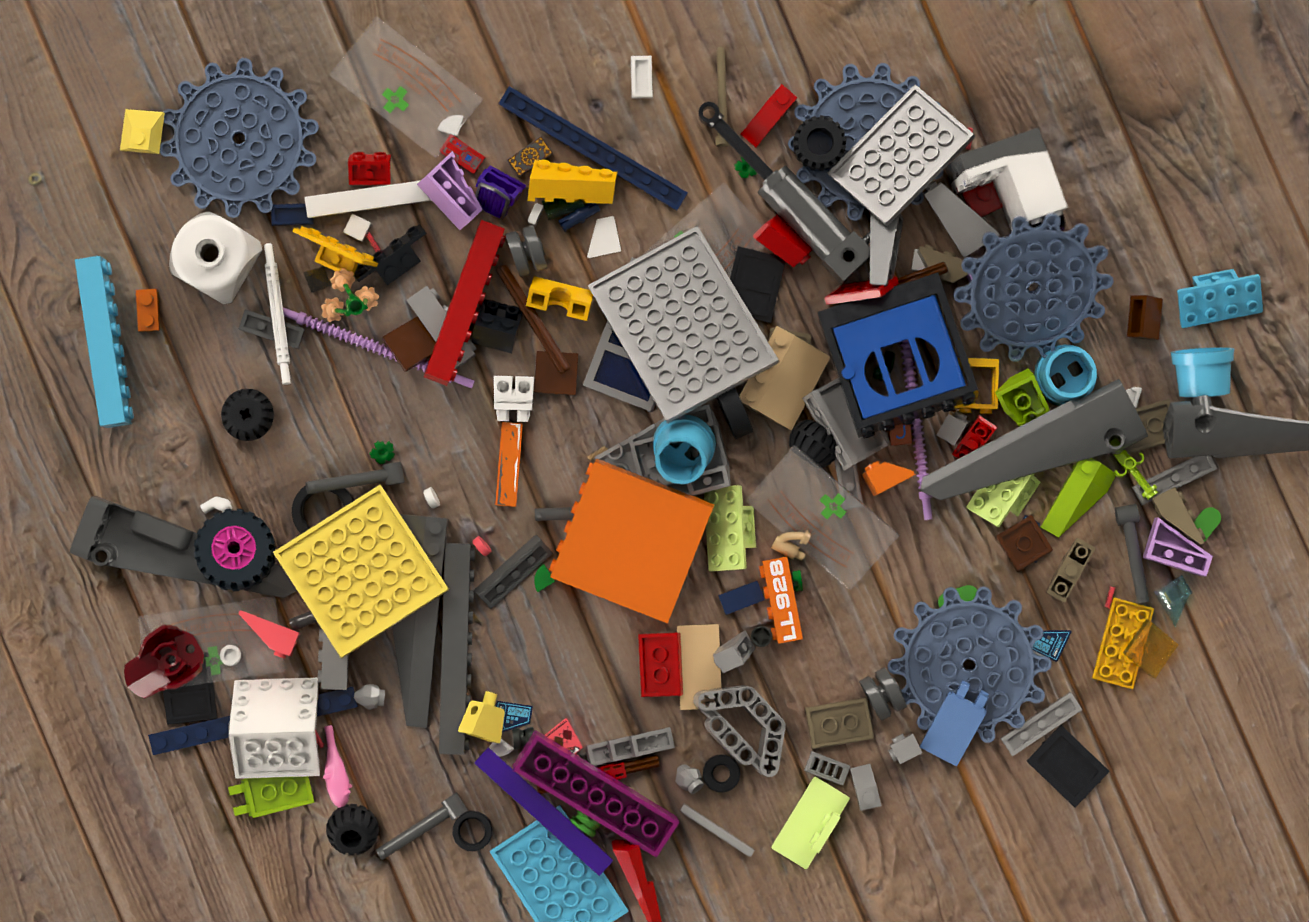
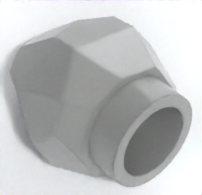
[354,684,385,710]
[675,764,704,794]

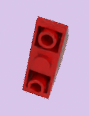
[952,415,997,459]

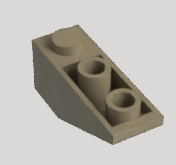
[1151,487,1206,548]

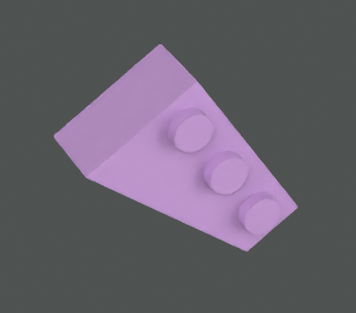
[417,151,483,230]
[1142,517,1213,577]

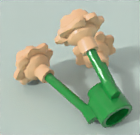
[321,268,379,322]

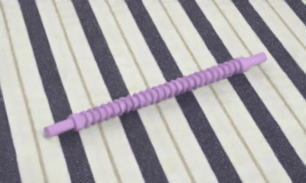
[283,307,475,388]
[900,340,933,520]

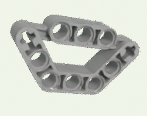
[693,685,786,777]

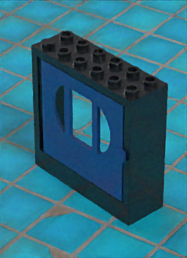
[817,272,978,439]

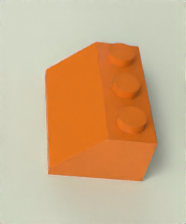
[862,461,915,496]

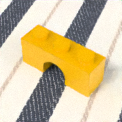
[526,276,593,321]

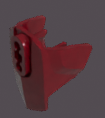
[124,625,204,699]

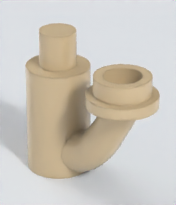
[771,530,812,561]

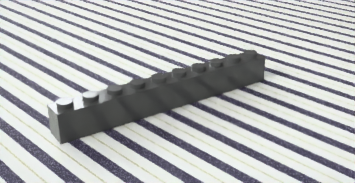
[439,543,475,755]

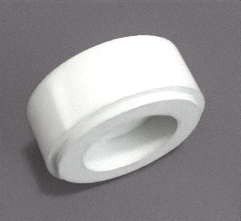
[423,487,440,509]
[220,645,242,666]

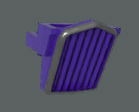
[475,165,526,219]

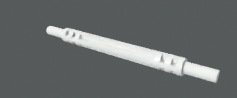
[264,243,291,385]

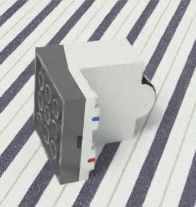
[945,127,1067,231]

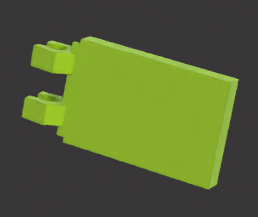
[228,776,315,818]

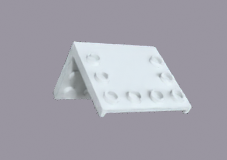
[229,678,320,779]

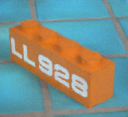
[759,557,803,644]

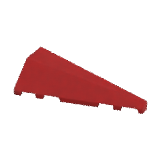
[612,839,662,922]

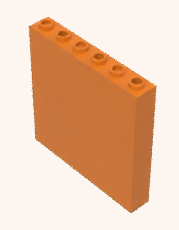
[549,459,714,623]

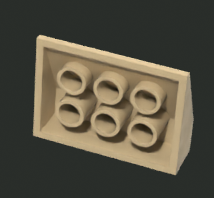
[739,326,830,431]

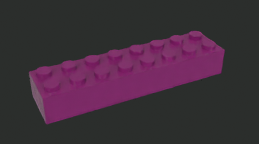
[513,730,679,858]

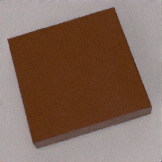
[382,316,436,372]
[534,351,579,395]
[995,514,1053,572]

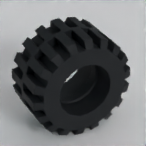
[793,115,846,171]

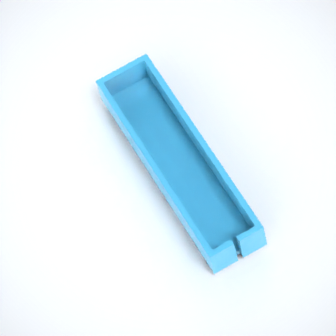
[75,256,134,428]

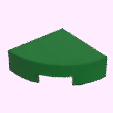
[534,564,555,592]
[791,570,803,592]

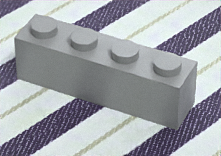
[407,286,476,369]
[317,629,349,690]

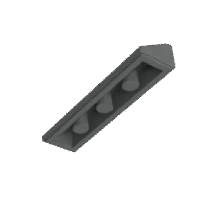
[474,535,553,609]

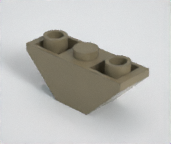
[917,245,968,285]
[1046,538,1095,603]

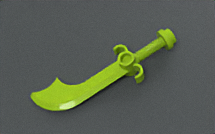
[1110,439,1158,500]

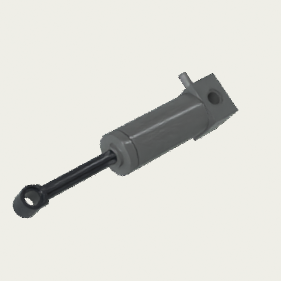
[698,102,870,285]

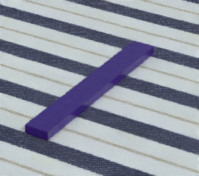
[474,747,614,876]

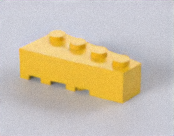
[527,160,617,204]

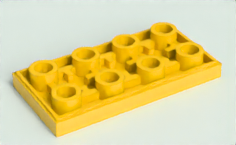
[1092,597,1154,689]

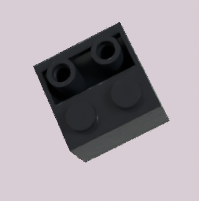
[472,299,523,354]

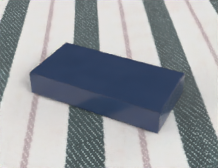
[271,203,314,226]
[718,581,765,615]

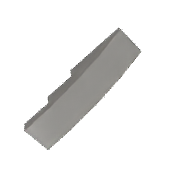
[585,727,675,766]

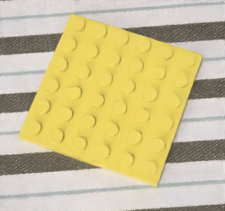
[273,485,449,659]

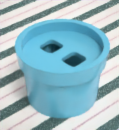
[1034,344,1097,406]
[1170,347,1234,397]
[653,414,716,484]

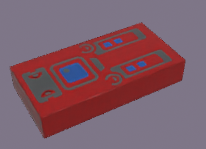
[439,134,486,175]

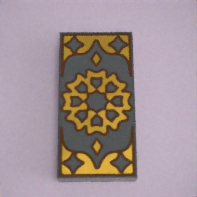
[507,136,553,178]

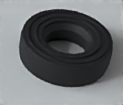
[703,754,740,793]

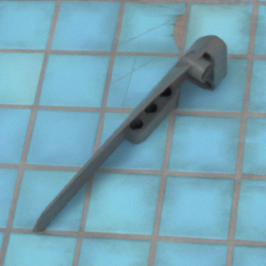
[920,379,1148,501]
[1163,395,1309,459]
[70,496,297,598]

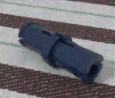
[558,203,601,232]

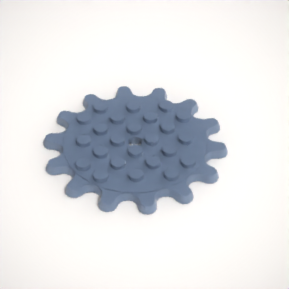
[160,58,319,218]
[788,63,943,221]
[954,213,1114,362]
[887,587,1052,743]

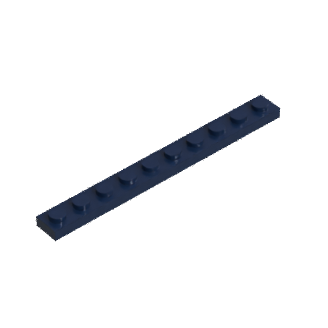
[498,86,688,211]
[148,686,358,755]

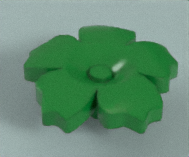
[734,157,757,179]
[369,441,395,464]

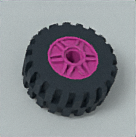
[194,509,276,591]

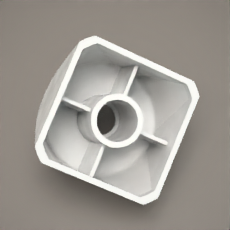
[169,211,262,304]

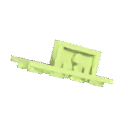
[966,473,1041,527]
[704,485,756,571]
[771,776,850,869]

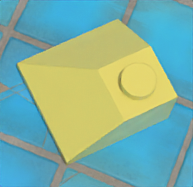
[120,109,165,154]

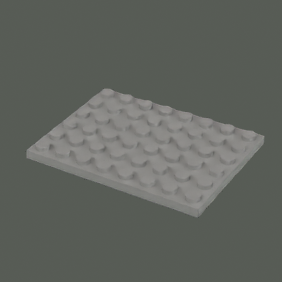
[588,226,779,423]

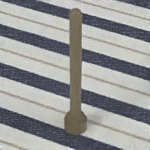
[715,47,731,147]

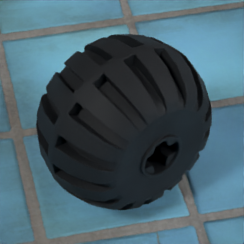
[221,389,274,441]
[789,419,837,468]
[326,804,379,856]

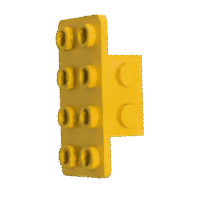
[292,226,378,276]

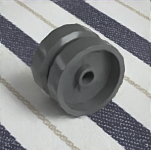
[505,225,548,278]
[859,667,907,721]

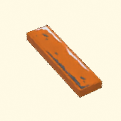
[495,422,523,507]

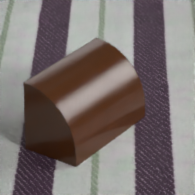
[1127,295,1163,340]

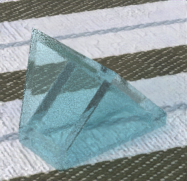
[1154,575,1192,627]

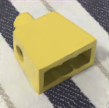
[458,691,505,744]

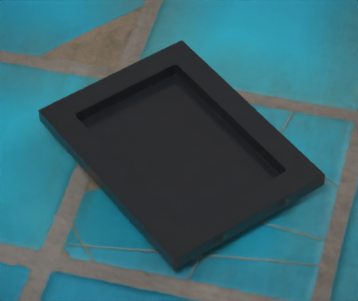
[730,246,785,323]
[163,652,217,725]
[1026,725,1110,808]

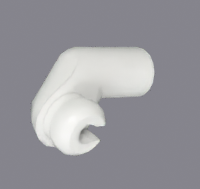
[200,496,232,514]

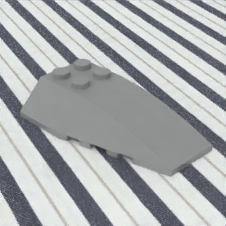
[595,404,731,496]

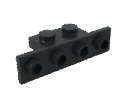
[354,224,427,285]

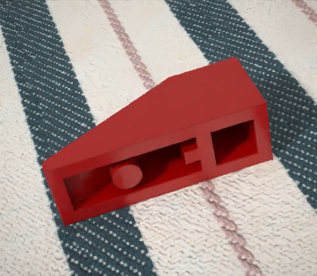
[740,84,798,148]

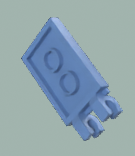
[920,680,989,767]

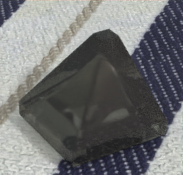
[303,266,331,293]

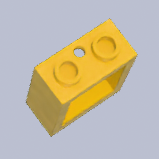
[955,357,999,414]

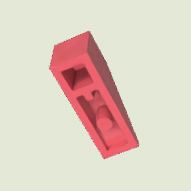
[239,610,301,659]

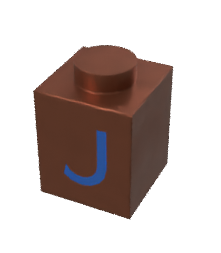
[888,423,912,446]

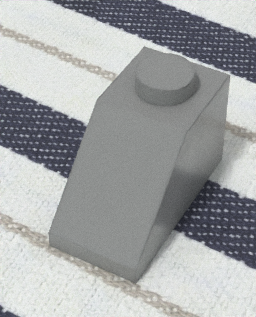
[713,630,755,673]
[850,764,881,811]

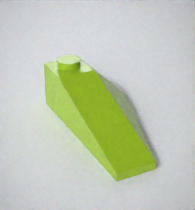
[995,368,1050,427]
[1040,458,1116,538]

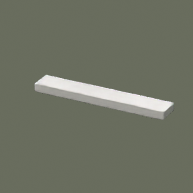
[305,181,432,218]

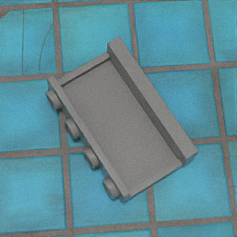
[802,378,891,471]

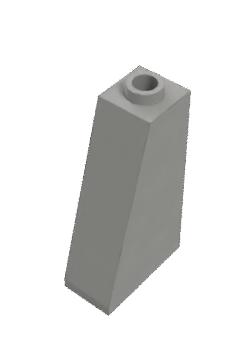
[923,181,999,258]

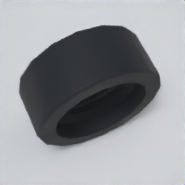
[452,811,493,852]

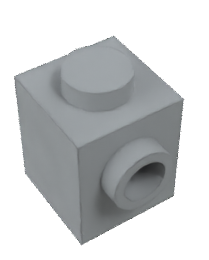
[937,411,970,446]
[888,733,923,764]

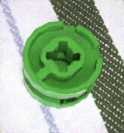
[570,810,602,837]

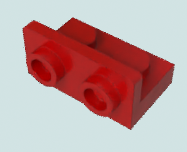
[348,152,391,185]

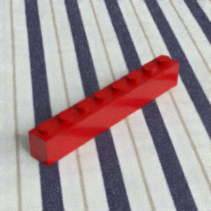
[423,220,506,386]

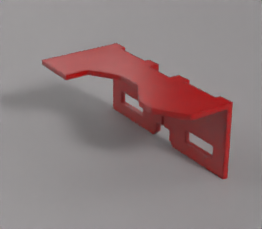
[597,760,627,780]

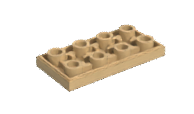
[677,624,722,710]

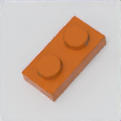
[136,289,160,332]

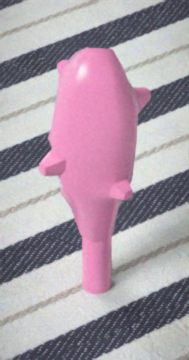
[323,725,352,808]

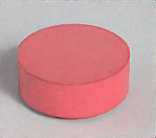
[473,536,492,556]

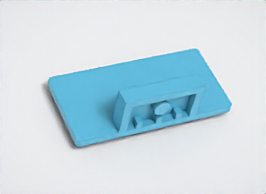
[1177,269,1263,328]

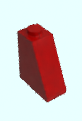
[753,214,812,268]

